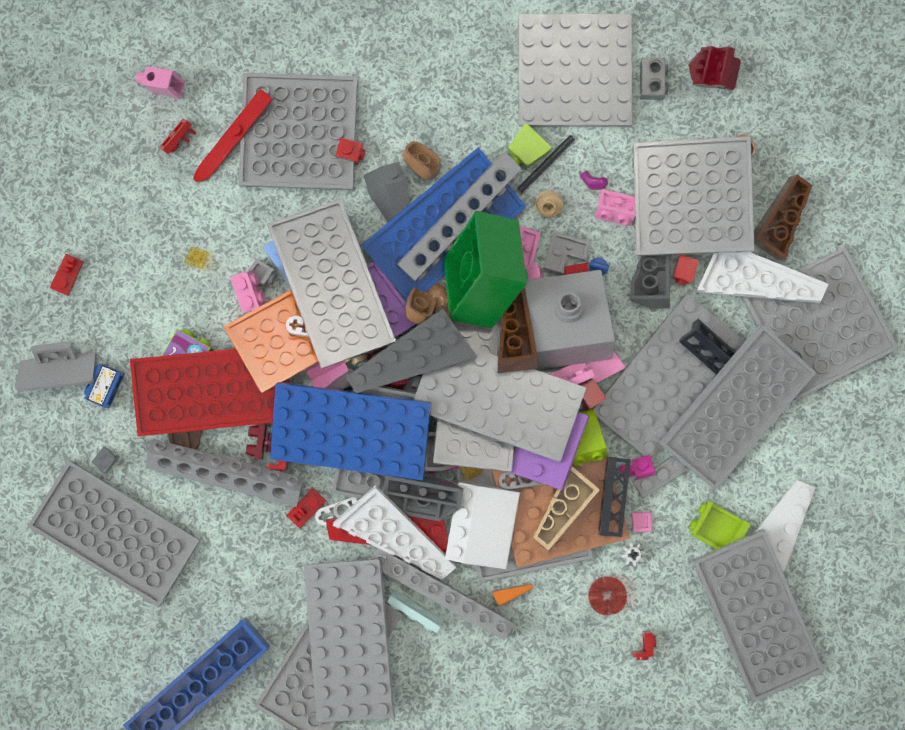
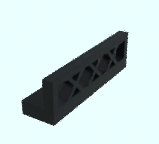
[679,318,736,375]
[598,457,630,537]

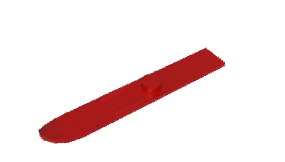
[193,88,273,182]

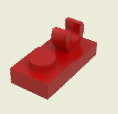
[159,118,196,155]
[50,254,84,296]
[286,487,327,529]

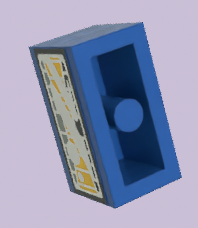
[84,363,125,408]

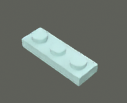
[387,590,443,633]

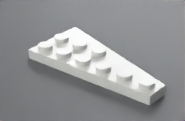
[697,252,828,303]
[753,480,816,573]
[333,485,456,580]

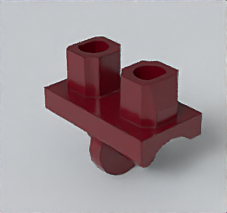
[245,424,272,459]

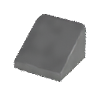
[91,446,119,474]

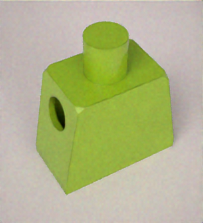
[508,123,552,169]

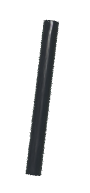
[517,135,575,193]

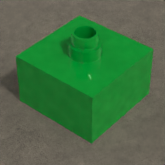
[444,211,528,329]

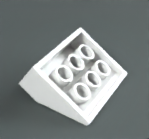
[445,481,520,569]

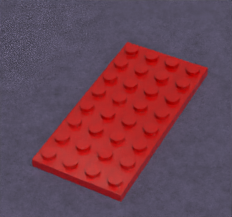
[130,349,290,437]

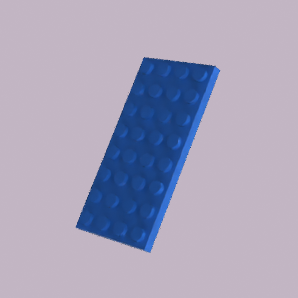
[361,147,526,301]
[270,382,431,480]

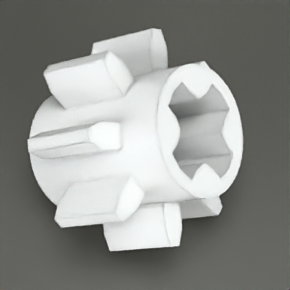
[620,542,645,566]

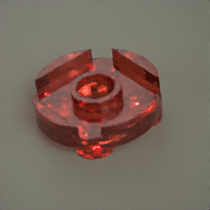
[588,576,627,615]

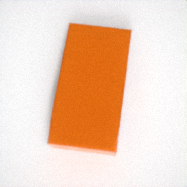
[492,583,533,606]

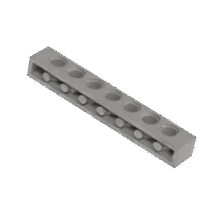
[397,152,522,281]
[146,439,304,507]
[371,548,514,641]

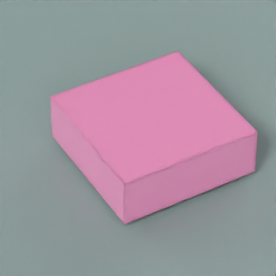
[631,512,652,532]

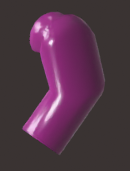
[580,170,608,190]

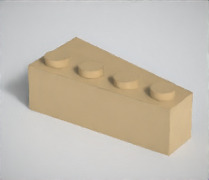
[533,467,600,551]

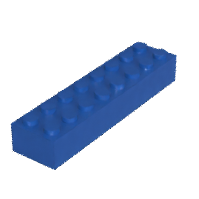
[123,617,271,730]

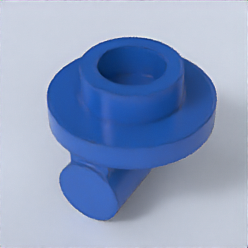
[589,257,609,276]

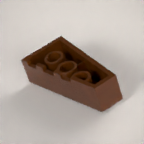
[754,174,813,261]

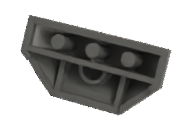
[383,475,463,521]

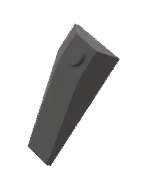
[364,162,410,222]
[630,255,670,309]

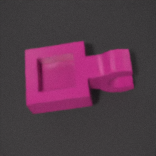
[619,455,656,480]

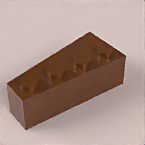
[498,289,538,373]

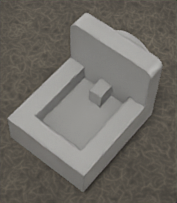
[248,258,276,287]

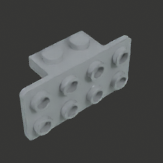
[16,341,96,392]

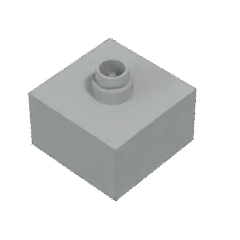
[524,270,615,370]

